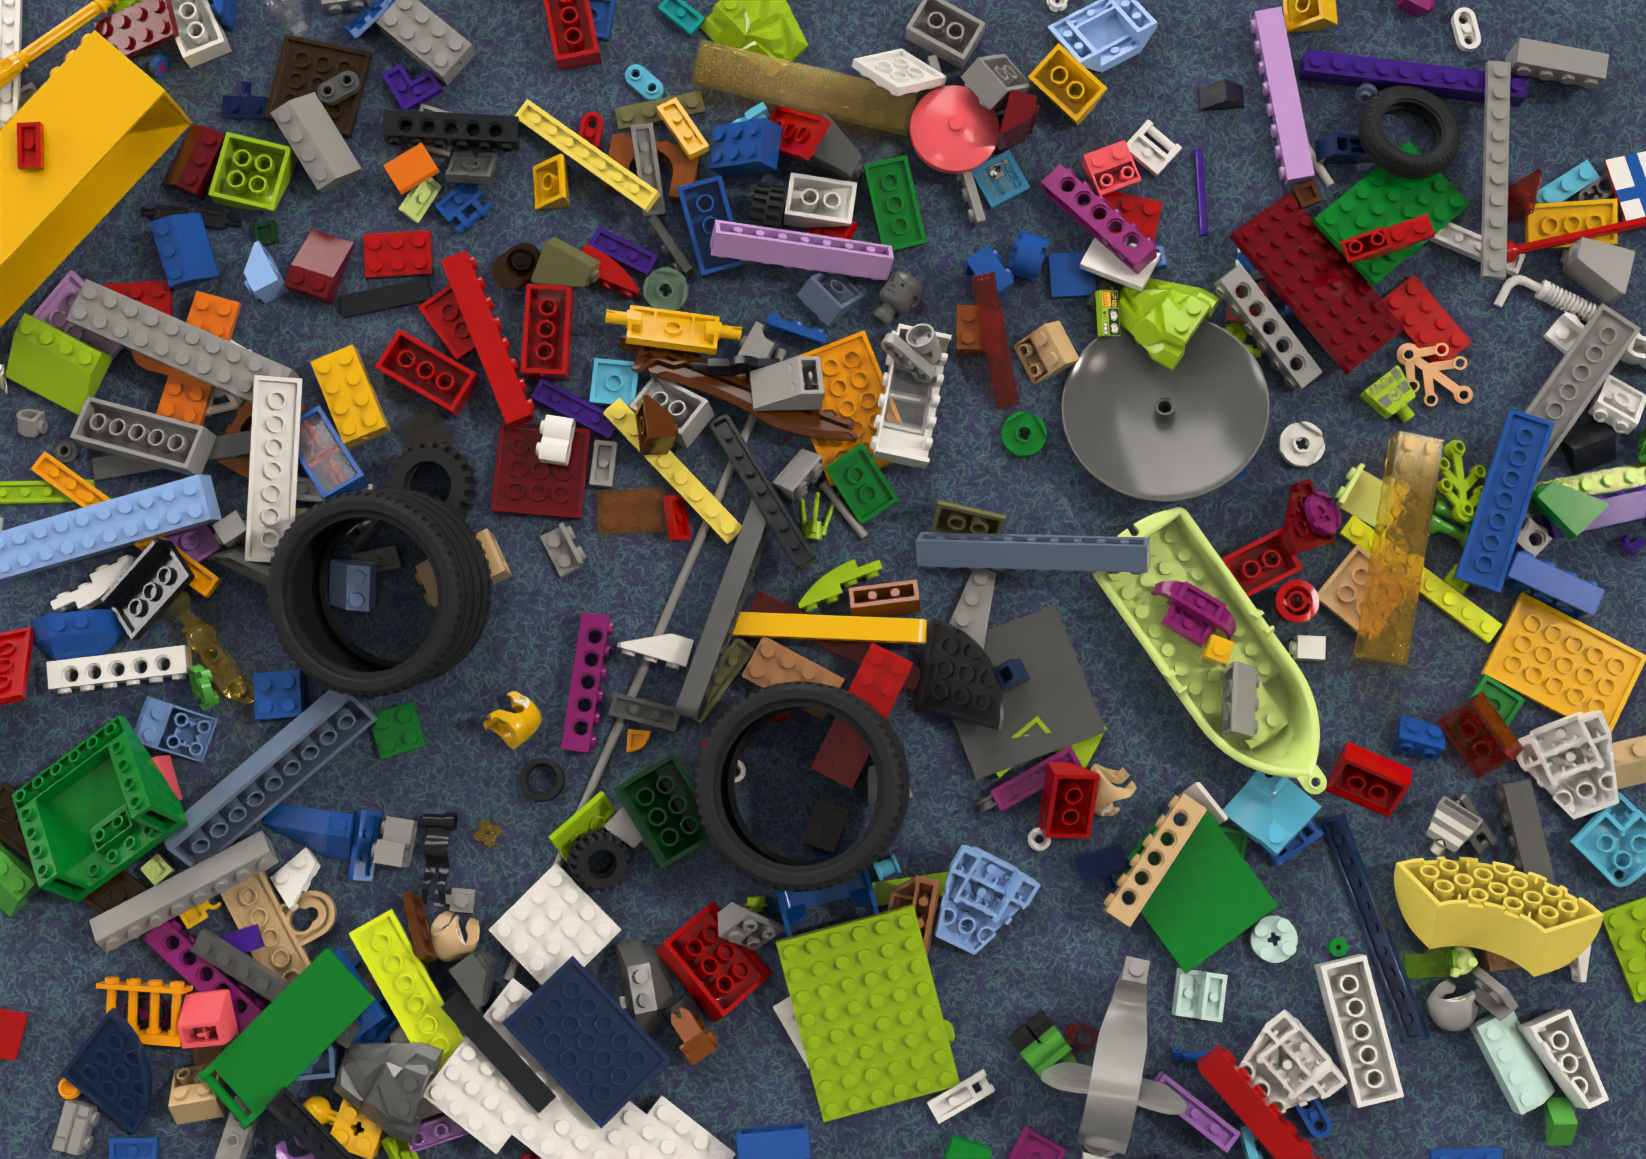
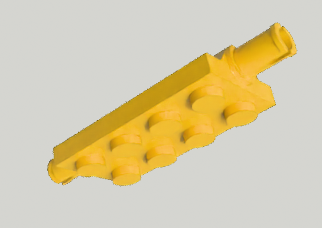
[605,305,742,355]

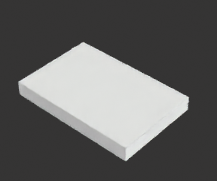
[1080,237,1160,292]

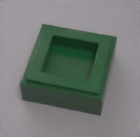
[253,220,280,246]

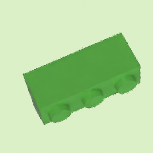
[0,840,40,918]

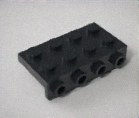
[100,538,195,641]

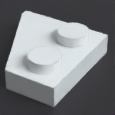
[270,847,320,911]

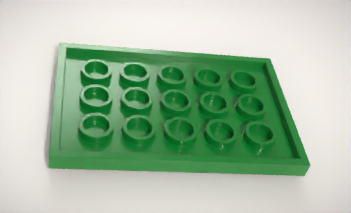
[1312,141,1471,287]

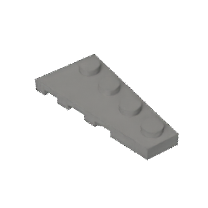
[950,568,996,650]

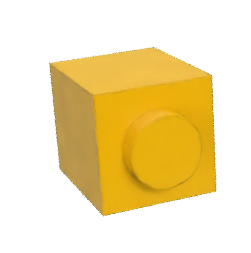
[1200,634,1235,666]

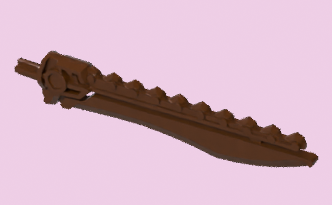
[619,335,858,443]

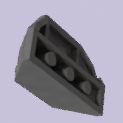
[210,544,272,587]
[615,940,675,1035]

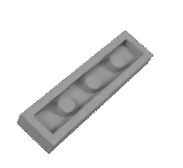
[630,122,666,216]

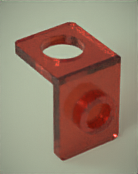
[1064,1020,1099,1052]

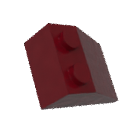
[284,230,354,305]

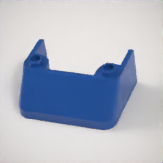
[776,850,879,937]

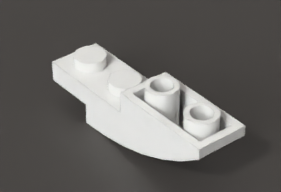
[50,555,136,613]

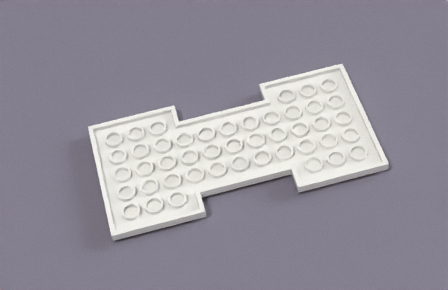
[423,978,736,1159]

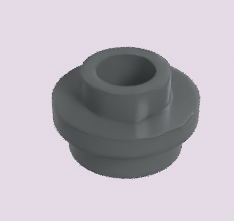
[54,440,78,463]

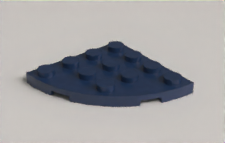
[61,1007,152,1135]

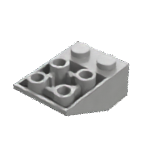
[750,356,824,411]
[772,449,823,503]

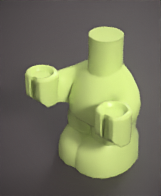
[1449,946,1478,978]

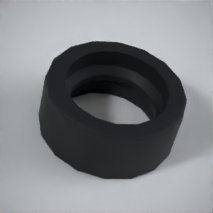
[520,758,565,802]

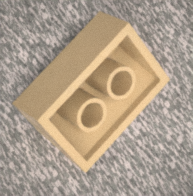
[1612,735,1646,789]

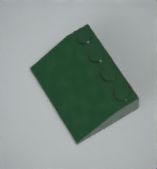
[613,753,710,870]

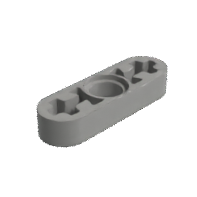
[881,333,936,383]

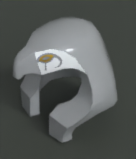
[1425,978,1478,1032]

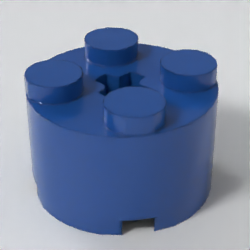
[1007,230,1050,282]

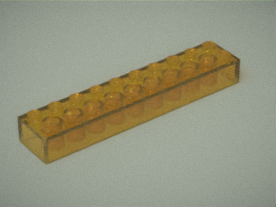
[691,39,919,136]
[1353,431,1444,667]

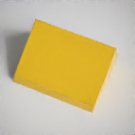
[533,154,570,210]

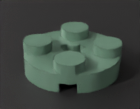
[643,267,689,311]

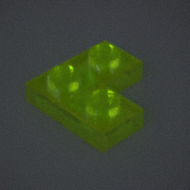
[1403,945,1453,978]

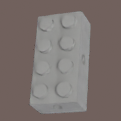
[376,0,476,86]

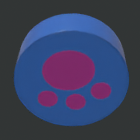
[149,54,171,78]

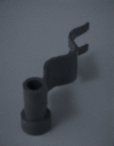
[422,812,458,905]

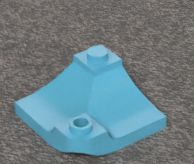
[1223,771,1322,857]
[1570,792,1646,887]

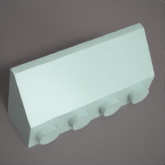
[1469,1011,1555,1115]

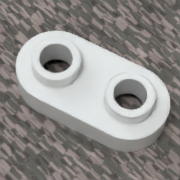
[1451,7,1481,52]

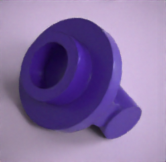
[1621,534,1645,556]

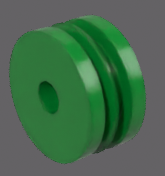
[1327,938,1348,957]

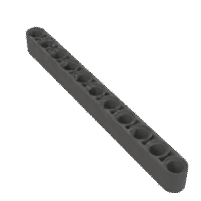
[676,490,781,720]

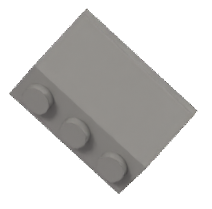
[1221,661,1260,740]

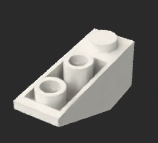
[617,634,694,670]

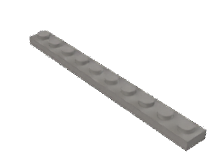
[1480,61,1511,280]

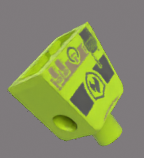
[1359,365,1416,423]

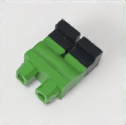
[1007,1009,1076,1076]

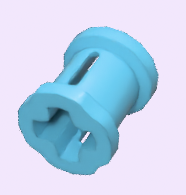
[873,854,902,881]

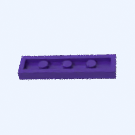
[531,378,617,441]

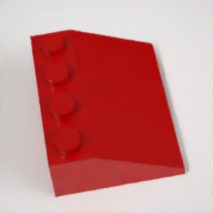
[655,902,773,1023]

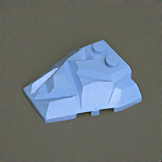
[934,845,1041,955]

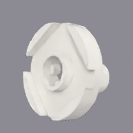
[1278,422,1325,468]

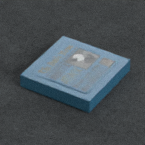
[972,150,1031,210]

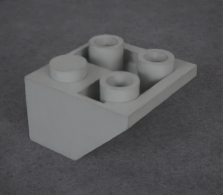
[717,902,785,951]

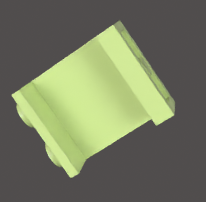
[1335,463,1410,532]

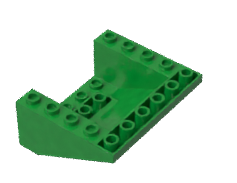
[12,715,188,902]

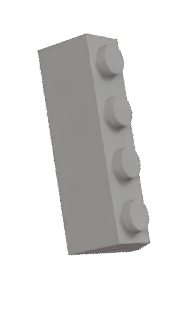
[1505,37,1609,89]
[270,92,363,193]

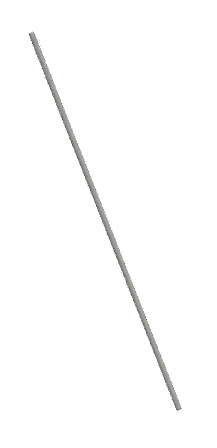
[504,348,786,981]

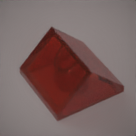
[1507,169,1542,223]

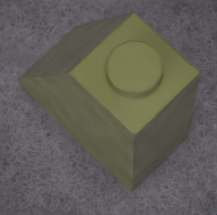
[531,237,601,287]

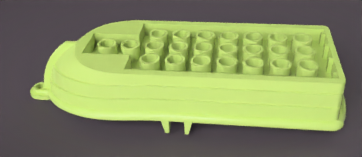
[1092,507,1327,794]

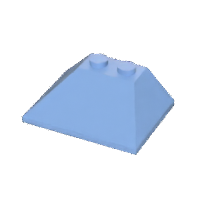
[1047,0,1158,72]

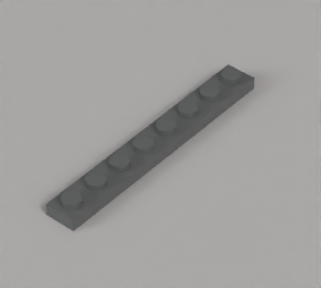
[191,929,361,1048]

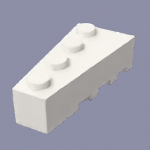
[1516,1009,1609,1109]

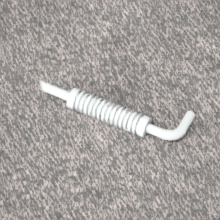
[1494,275,1641,335]

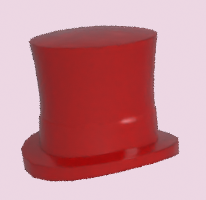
[1274,579,1319,623]

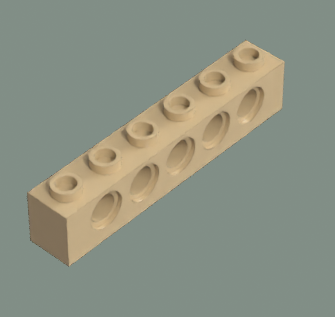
[1103,793,1207,927]

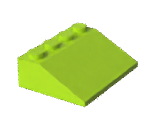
[5,313,114,415]

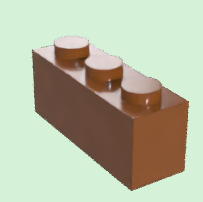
[848,579,921,617]

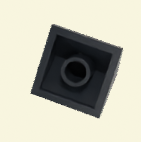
[1560,419,1616,476]

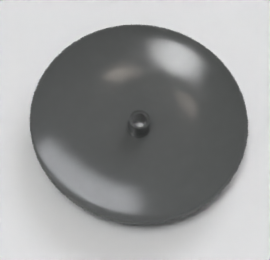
[1062,319,1270,502]

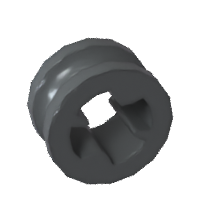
[974,795,997,814]

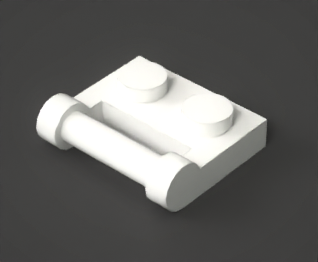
[1126,119,1182,177]

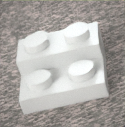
[1588,374,1646,435]

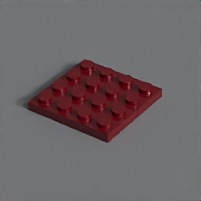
[491,421,591,520]

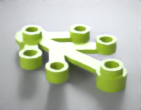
[1434,440,1486,523]

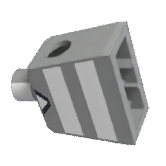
[1426,796,1483,856]

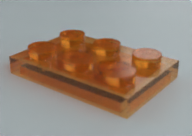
[597,486,667,536]

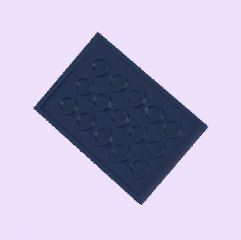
[502,956,671,1129]

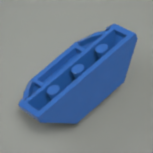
[33,609,127,661]

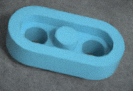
[625,64,664,101]

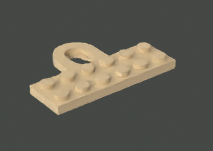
[220,871,337,982]

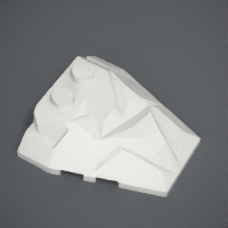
[1510,710,1619,819]
[1239,1009,1348,1113]

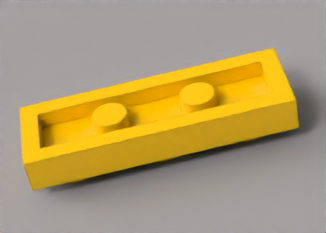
[656,98,709,160]

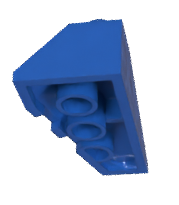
[264,803,356,861]

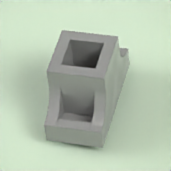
[737,321,775,369]

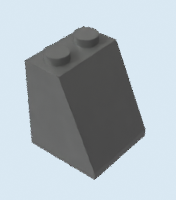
[804,113,864,184]

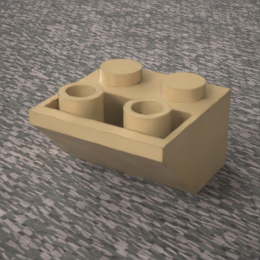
[1013,321,1080,385]
[168,1063,225,1125]

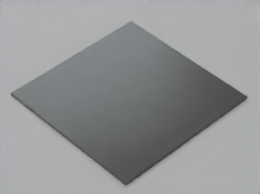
[953,605,1106,780]

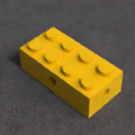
[311,344,391,449]

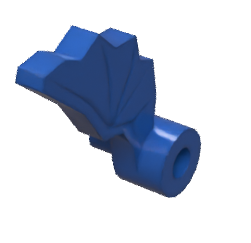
[1172,1048,1209,1065]

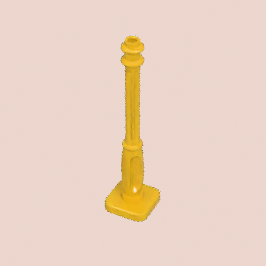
[0,0,119,89]

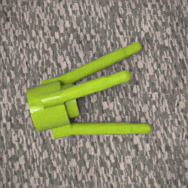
[800,492,839,540]

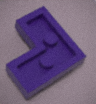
[382,63,444,110]

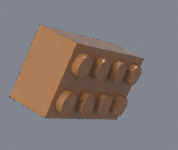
[741,636,845,721]

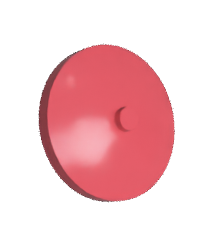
[909,85,999,174]

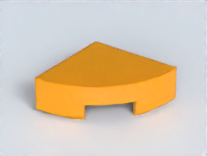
[626,729,652,752]

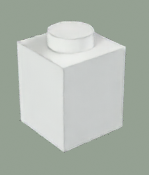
[1289,635,1326,661]

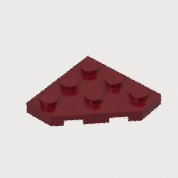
[1282,479,1335,556]

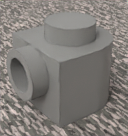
[16,409,48,438]

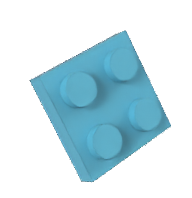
[589,358,639,407]

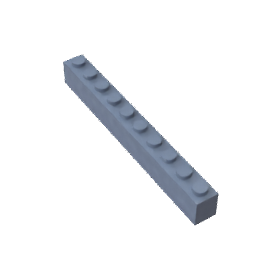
[915,532,1150,575]

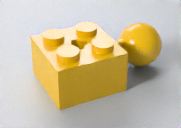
[302,1096,386,1159]

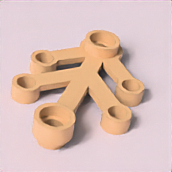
[1396,343,1473,406]

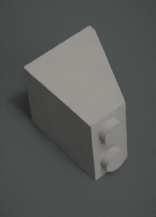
[1560,237,1636,305]

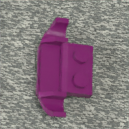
[1150,580,1236,648]

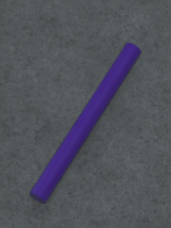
[1194,148,1208,236]

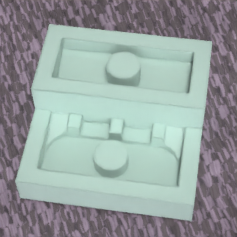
[1171,967,1228,1022]

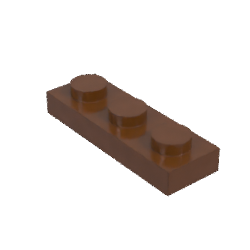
[402,891,437,963]

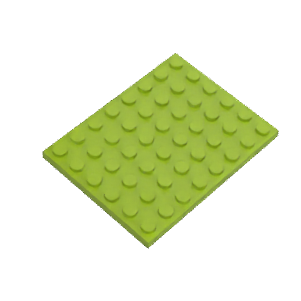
[776,904,960,1122]

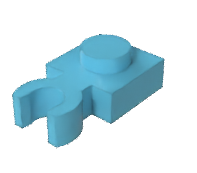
[732,101,770,123]

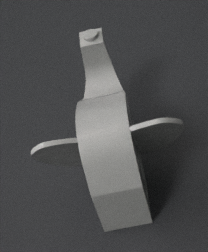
[1040,956,1187,1154]

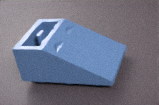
[134,696,218,763]

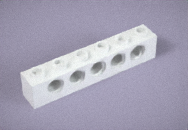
[46,645,193,694]

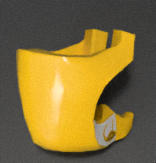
[483,691,542,749]

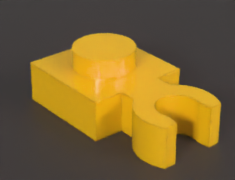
[179,899,222,930]

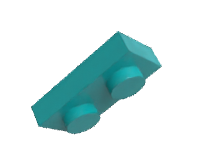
[658,0,705,37]

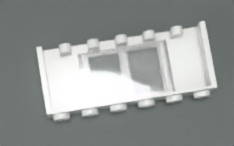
[870,324,952,469]

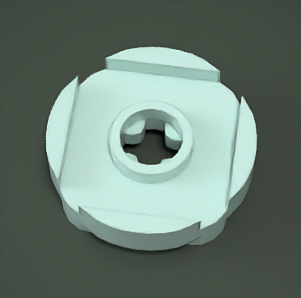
[1249,915,1298,963]

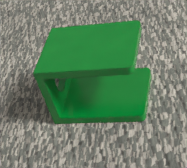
[943,1133,992,1159]

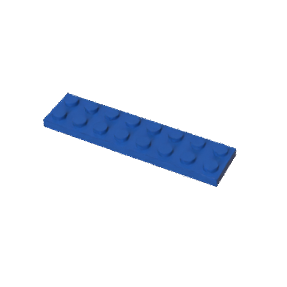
[1453,408,1555,594]

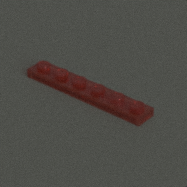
[971,271,1019,409]

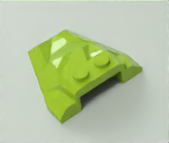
[700,0,808,75]
[1118,278,1221,371]

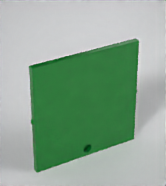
[1116,811,1278,974]

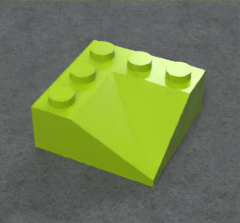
[208,132,298,212]

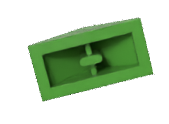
[1544,1097,1578,1146]

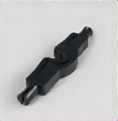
[140,204,242,230]
[691,355,780,376]

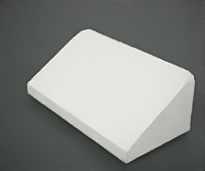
[1183,782,1228,825]

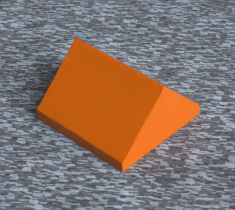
[383,142,440,195]

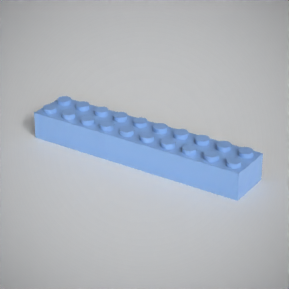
[0,474,222,580]

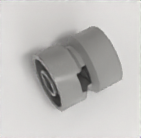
[906,323,942,365]

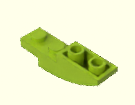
[798,559,882,613]

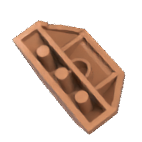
[887,875,940,956]

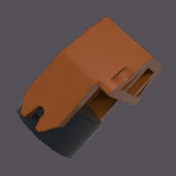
[661,994,718,1066]

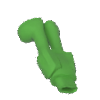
[1419,494,1472,547]

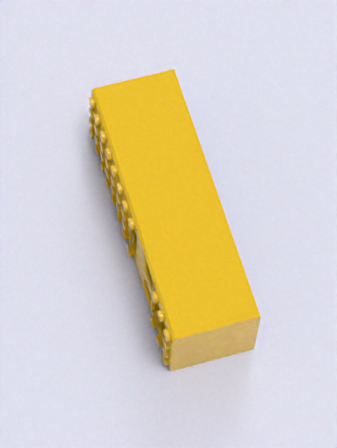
[0,30,193,328]

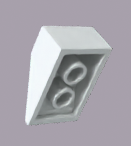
[784,173,857,228]

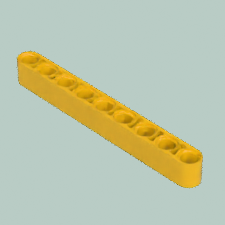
[732,612,927,644]

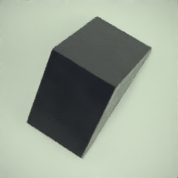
[1198,79,1244,111]

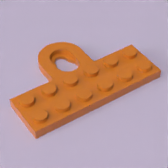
[132,291,242,426]

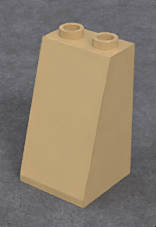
[415,528,512,610]

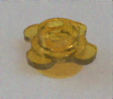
[474,819,502,847]

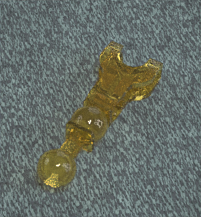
[165,590,254,705]

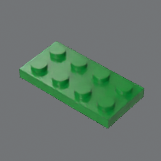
[863,155,927,251]

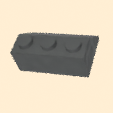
[449,949,497,1009]

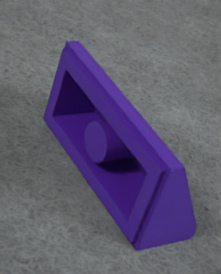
[220,924,265,953]

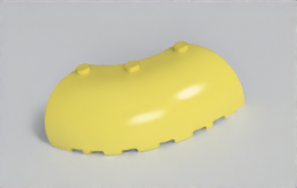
[1394,856,1604,977]

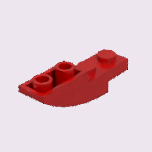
[1340,214,1435,264]
[582,244,640,299]

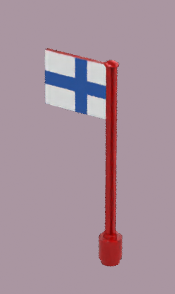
[1506,151,1646,264]

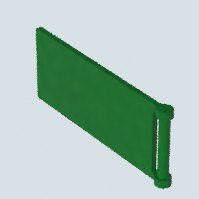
[197,948,375,1130]

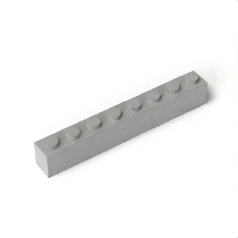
[89,830,279,953]

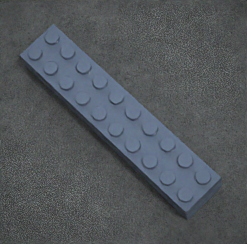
[163,690,378,867]

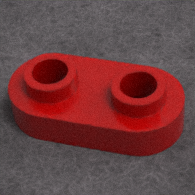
[578,112,604,150]

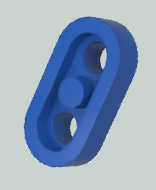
[1294,1098,1332,1138]

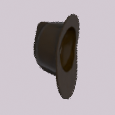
[492,243,541,289]

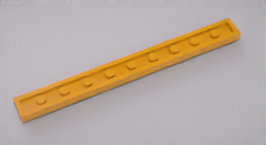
[31,451,222,598]

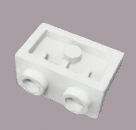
[1543,312,1585,354]

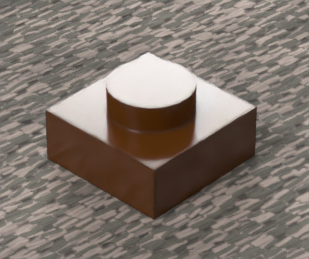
[1291,180,1323,209]

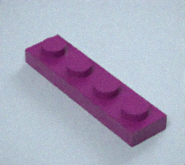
[989,746,1082,811]

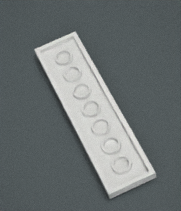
[245,375,302,562]

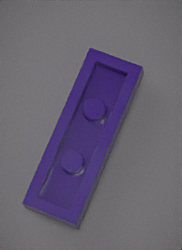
[589,226,659,277]

